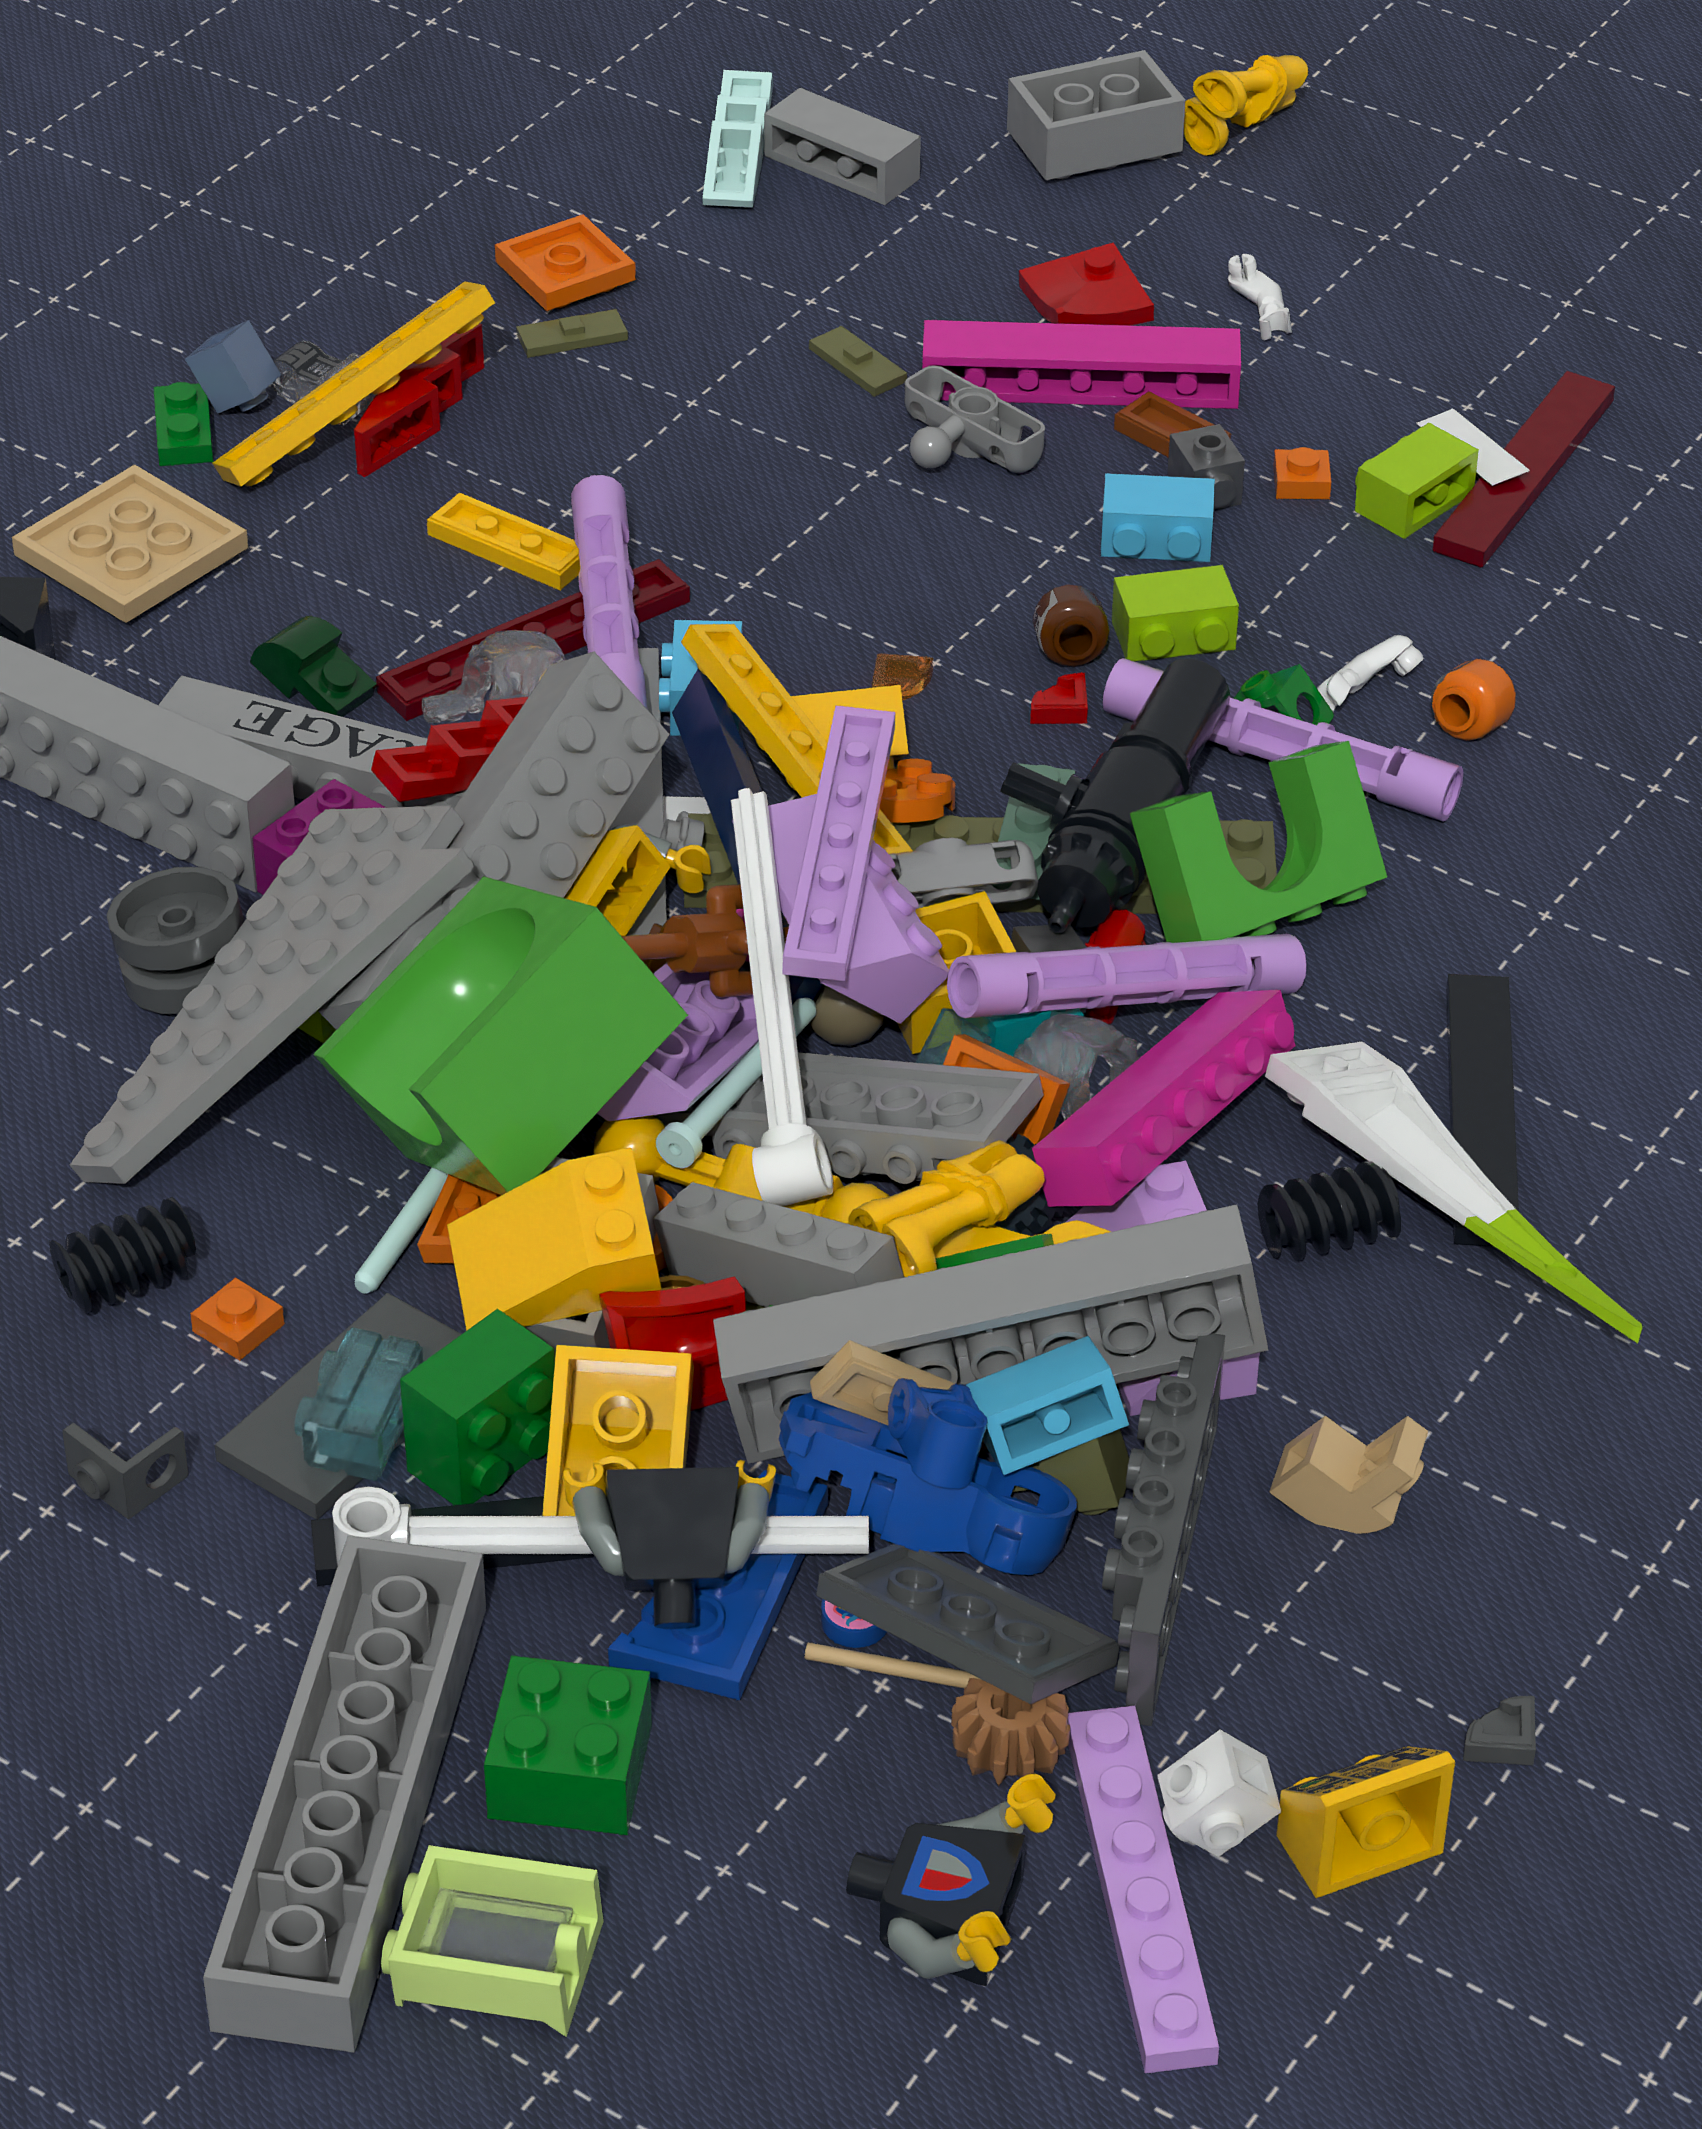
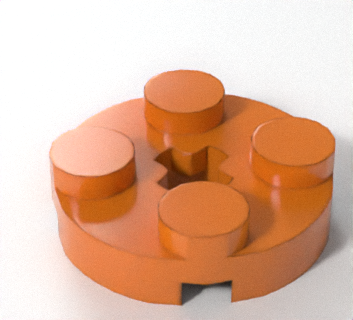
[879,759,955,823]

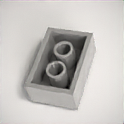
[1007,50,1185,180]

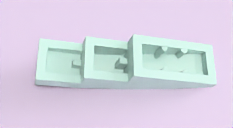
[702,70,773,208]

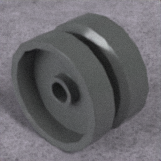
[106,867,244,1014]

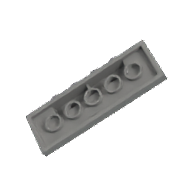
[654,1052,1044,1184]

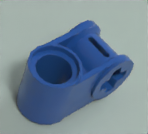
[888,1378,988,1489]

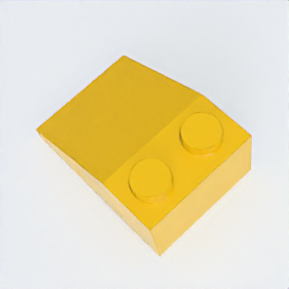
[447,1147,662,1331]
[543,1345,694,1516]

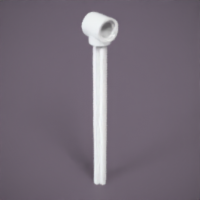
[731,788,834,1206]
[332,1487,869,1564]

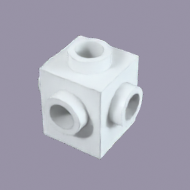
[1157,1730,1282,1857]

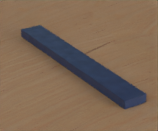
[672,669,823,1005]

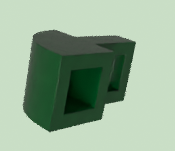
[250,616,377,717]

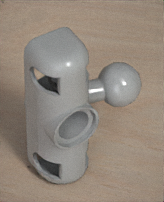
[905,365,1045,473]
[889,838,1038,909]

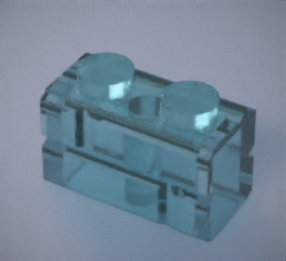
[295,1327,424,1481]

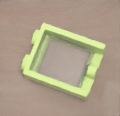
[381,1845,604,2037]

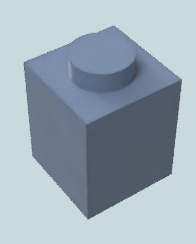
[185,320,281,414]

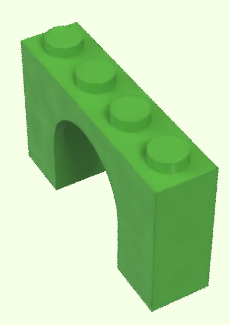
[1130,741,1387,943]

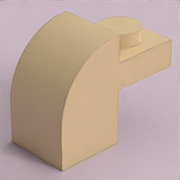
[1269,1416,1428,1534]

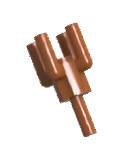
[621,884,789,998]

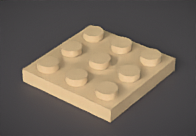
[12,465,248,623]

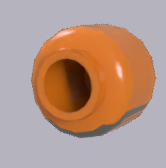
[1431,659,1516,741]

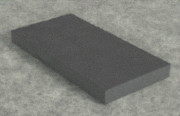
[214,1293,461,1519]
[816,1544,1120,1704]

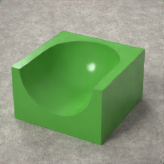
[313,876,688,1195]

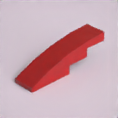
[354,323,484,477]
[371,697,528,802]

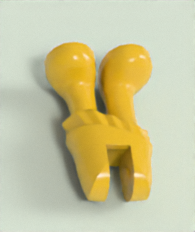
[1184,55,1308,156]
[848,1140,1045,1277]

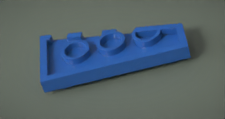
[608,1470,828,1700]

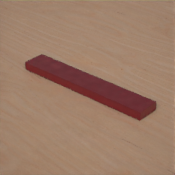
[1433,371,1615,568]
[376,559,690,721]

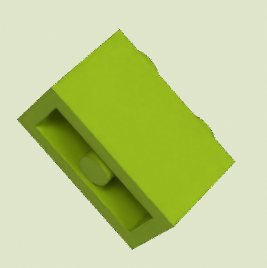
[1355,423,1479,539]
[1112,565,1239,661]

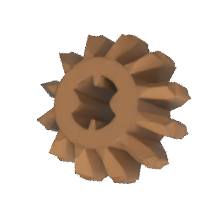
[951,1678,1070,1786]

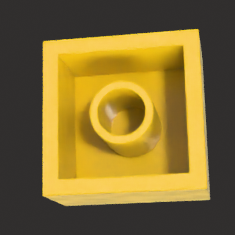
[897,891,1016,1054]

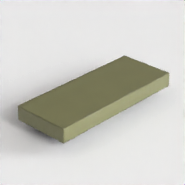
[516,309,628,358]
[809,326,907,397]

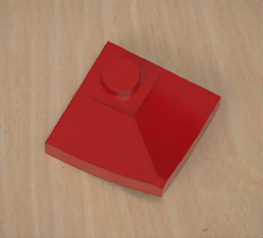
[1019,243,1154,326]
[599,1276,746,1411]

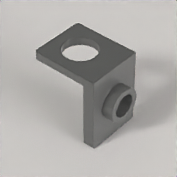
[62,1423,188,1520]

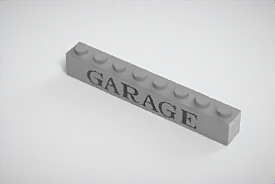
[159,675,467,808]

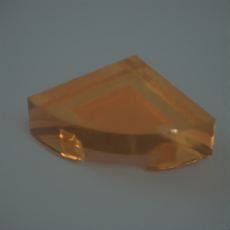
[871,653,933,701]

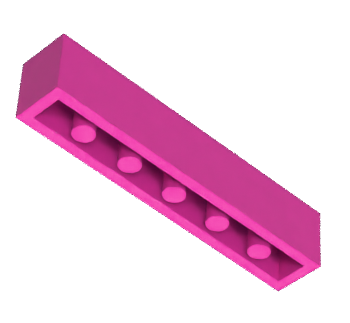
[922,320,1241,409]
[1032,990,1295,1207]

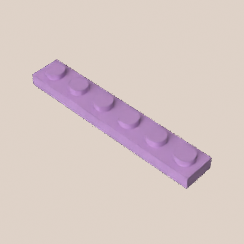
[782,706,895,981]
[1067,1706,1219,2073]

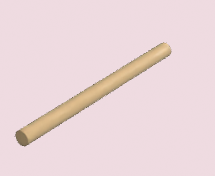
[805,1642,982,1689]

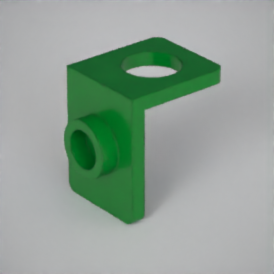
[1233,664,1334,725]

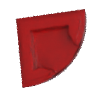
[1030,672,1088,724]

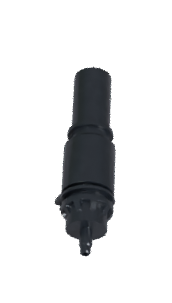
[1000,658,1230,933]

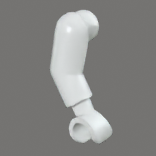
[1228,254,1292,341]
[1317,635,1424,712]

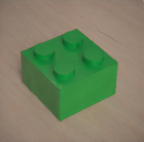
[400,1308,555,1505]
[484,1656,652,1835]

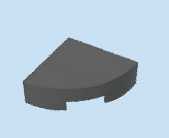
[1463,1696,1536,1766]

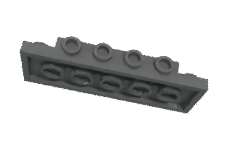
[1102,1333,1225,1726]

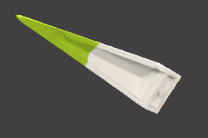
[1265,1042,1642,1343]

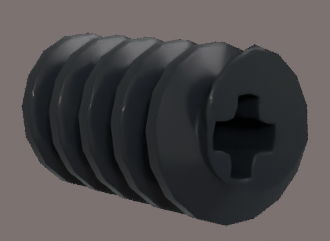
[1257,1161,1401,1260]
[49,1197,196,1314]

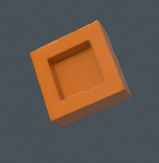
[1273,447,1331,499]
[190,1277,284,1361]

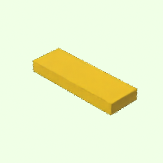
[427,493,580,591]

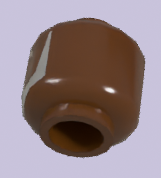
[1032,584,1110,667]

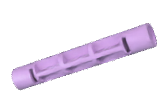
[571,475,648,710]
[1103,658,1463,822]
[947,934,1307,1018]

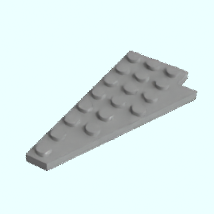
[70,806,474,1184]

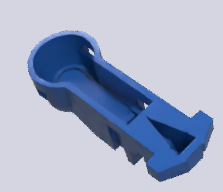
[779,1392,1077,1575]

